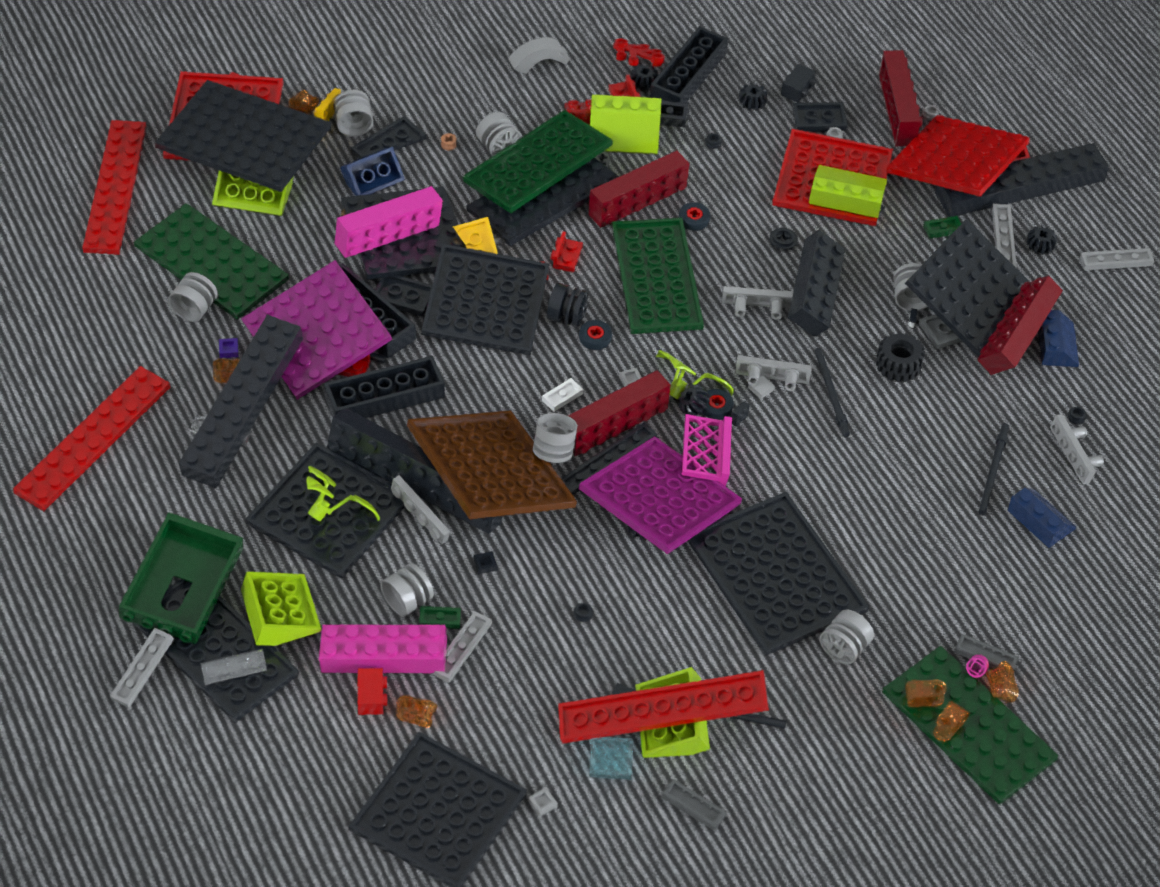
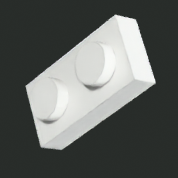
[542,378,583,412]

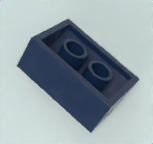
[340,147,405,196]
[1038,310,1079,367]
[1007,488,1076,548]

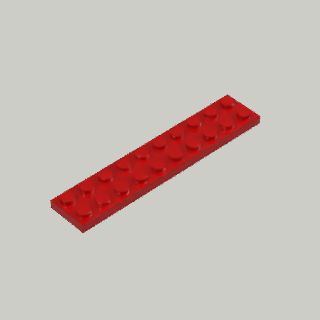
[82,120,147,255]
[13,366,171,511]
[558,670,769,744]

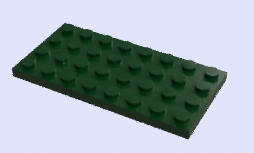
[462,110,613,213]
[134,203,289,320]
[612,218,704,334]
[882,646,1059,805]

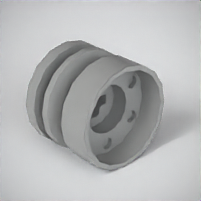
[334,90,373,137]
[476,112,522,156]
[893,263,928,311]
[168,272,217,322]
[533,413,578,463]
[380,563,434,617]
[819,610,874,664]

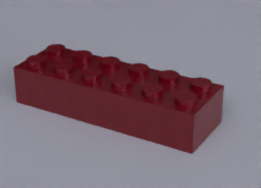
[879,50,922,147]
[589,150,690,228]
[977,275,1063,375]
[568,370,671,457]

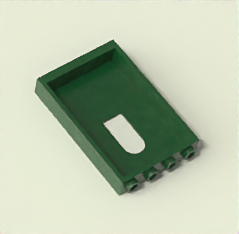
[119,512,244,644]

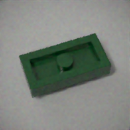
[923,216,961,239]
[419,606,461,629]

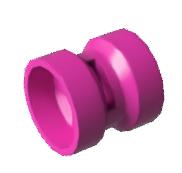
[966,654,989,678]

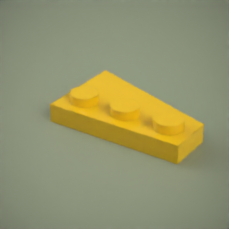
[314,88,341,121]
[453,217,498,254]

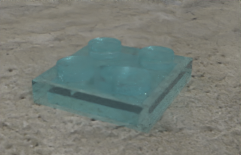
[589,737,633,780]

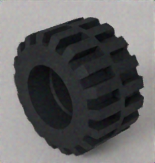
[876,332,925,382]

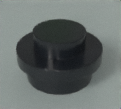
[705,133,722,149]
[1067,406,1087,424]
[573,603,593,622]

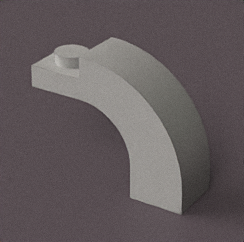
[508,37,570,74]

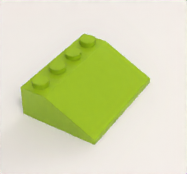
[590,95,661,154]
[809,165,887,218]
[212,170,294,216]
[241,572,321,646]
[635,667,710,758]

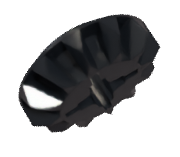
[769,228,798,251]

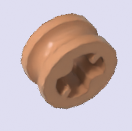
[441,133,457,150]

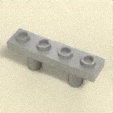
[722,286,793,320]
[735,355,812,391]
[1050,414,1104,484]

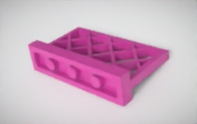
[681,414,732,487]

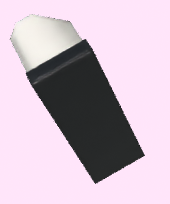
[908,308,917,328]

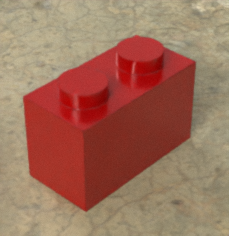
[358,668,387,715]

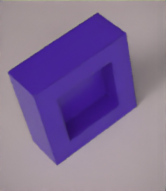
[219,338,239,358]

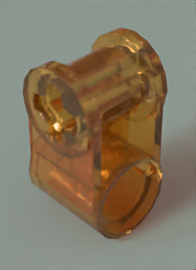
[288,89,319,114]
[213,358,240,383]
[986,661,1019,703]
[905,680,947,707]
[396,695,438,728]
[934,701,970,741]

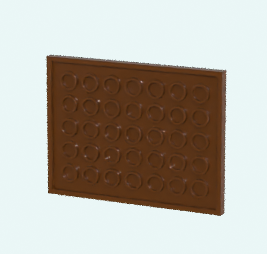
[407,410,577,519]

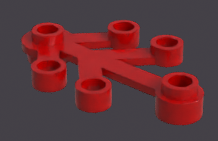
[613,38,665,67]

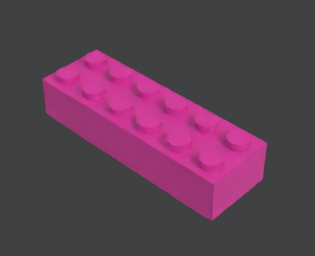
[334,186,443,258]
[319,625,447,673]

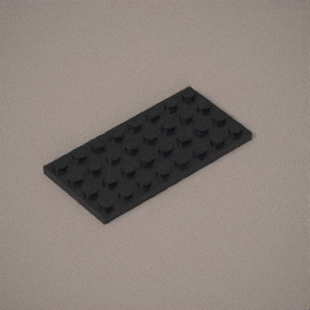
[466,157,619,246]
[132,579,299,723]

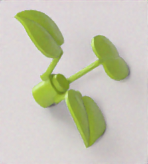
[656,350,734,399]
[306,466,380,522]

